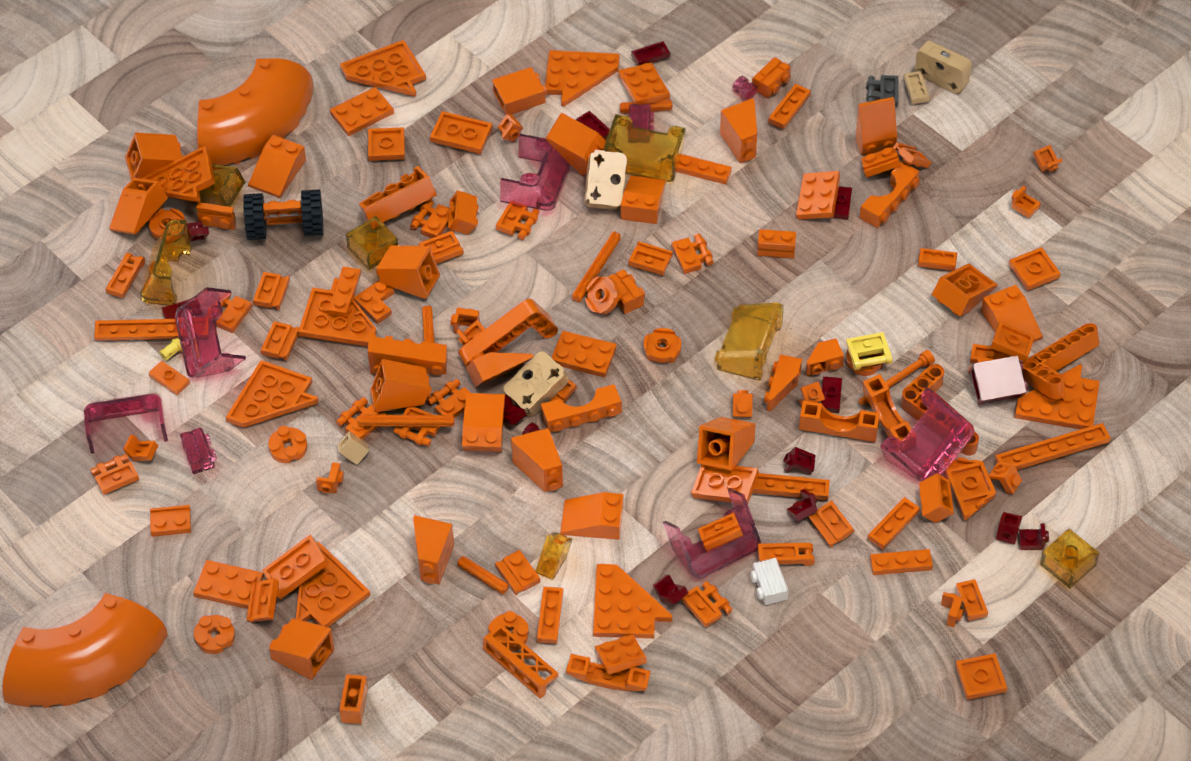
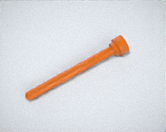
[858,350,935,405]

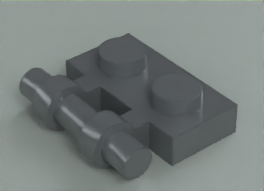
[866,75,899,107]

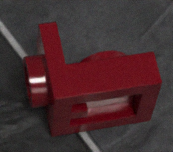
[184,221,209,242]
[504,395,526,426]
[783,447,816,474]
[787,489,818,521]
[996,512,1022,544]
[1018,523,1049,550]
[653,574,689,604]

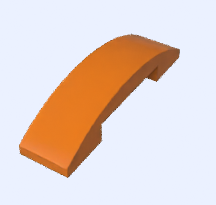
[566,654,651,691]

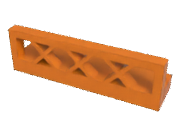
[483,624,559,699]

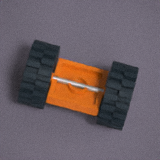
[243,189,324,240]

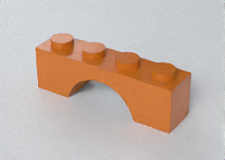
[859,161,920,228]
[863,374,916,454]
[541,384,622,432]
[799,401,880,442]

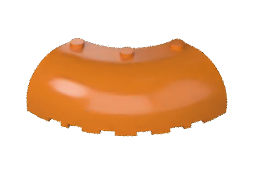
[197,58,314,169]
[2,593,168,708]

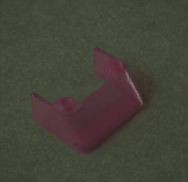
[500,134,570,211]
[175,287,246,378]
[84,392,168,453]
[663,488,761,579]

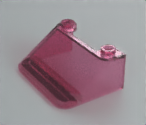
[880,387,975,482]

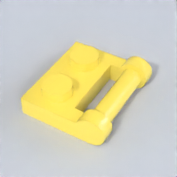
[846,332,892,370]

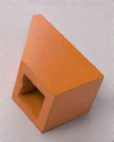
[806,338,844,376]

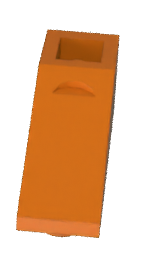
[764,354,802,411]

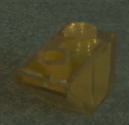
[535,532,573,580]

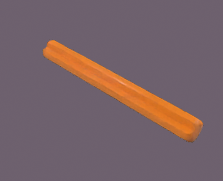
[572,231,621,302]
[358,415,455,427]

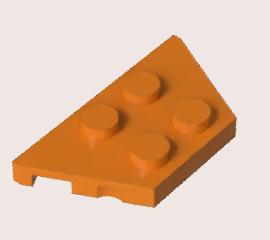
[939,455,996,520]

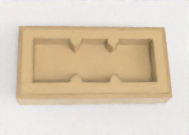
[903,71,930,104]

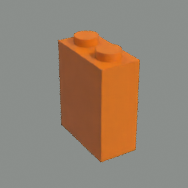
[492,67,547,115]

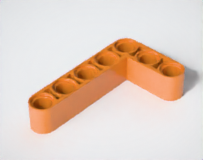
[458,299,558,366]
[1022,323,1100,400]
[901,364,979,456]

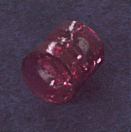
[732,76,758,100]

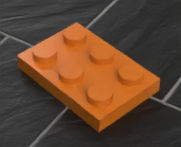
[618,62,670,107]
[330,87,394,136]
[430,111,493,154]
[796,171,840,220]
[551,330,617,377]
[691,464,759,504]
[262,534,329,599]
[193,560,264,609]

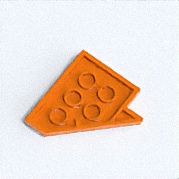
[340,40,426,96]
[545,50,620,107]
[142,146,215,202]
[298,278,377,347]
[226,360,319,428]
[1015,364,1100,429]
[296,541,371,627]
[593,564,672,639]

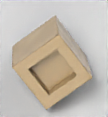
[337,431,369,465]

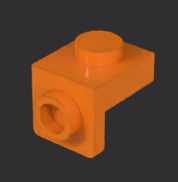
[498,113,524,142]
[1033,145,1063,172]
[1011,185,1041,218]
[451,307,480,333]
[456,320,486,345]
[799,382,825,407]
[733,390,753,417]
[123,435,159,461]
[316,462,344,493]
[989,462,1022,494]
[941,592,964,628]

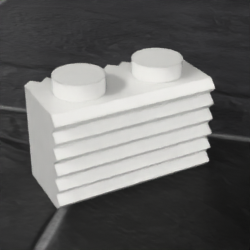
[750,558,789,605]

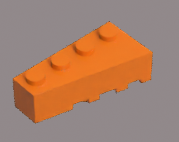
[359,166,437,228]
[368,333,448,375]

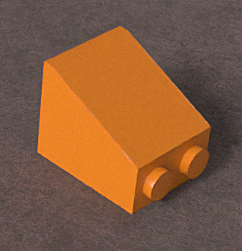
[720,98,757,163]
[125,132,183,180]
[376,245,440,299]
[370,359,432,412]
[697,417,756,471]
[511,428,563,492]
[413,515,454,585]
[269,618,334,680]

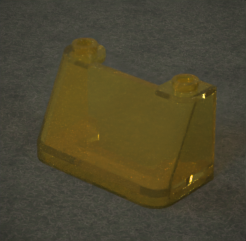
[604,114,686,182]
[140,219,192,306]
[715,302,784,381]

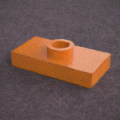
[918,248,957,271]
[148,360,190,395]

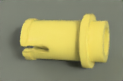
[159,338,184,361]

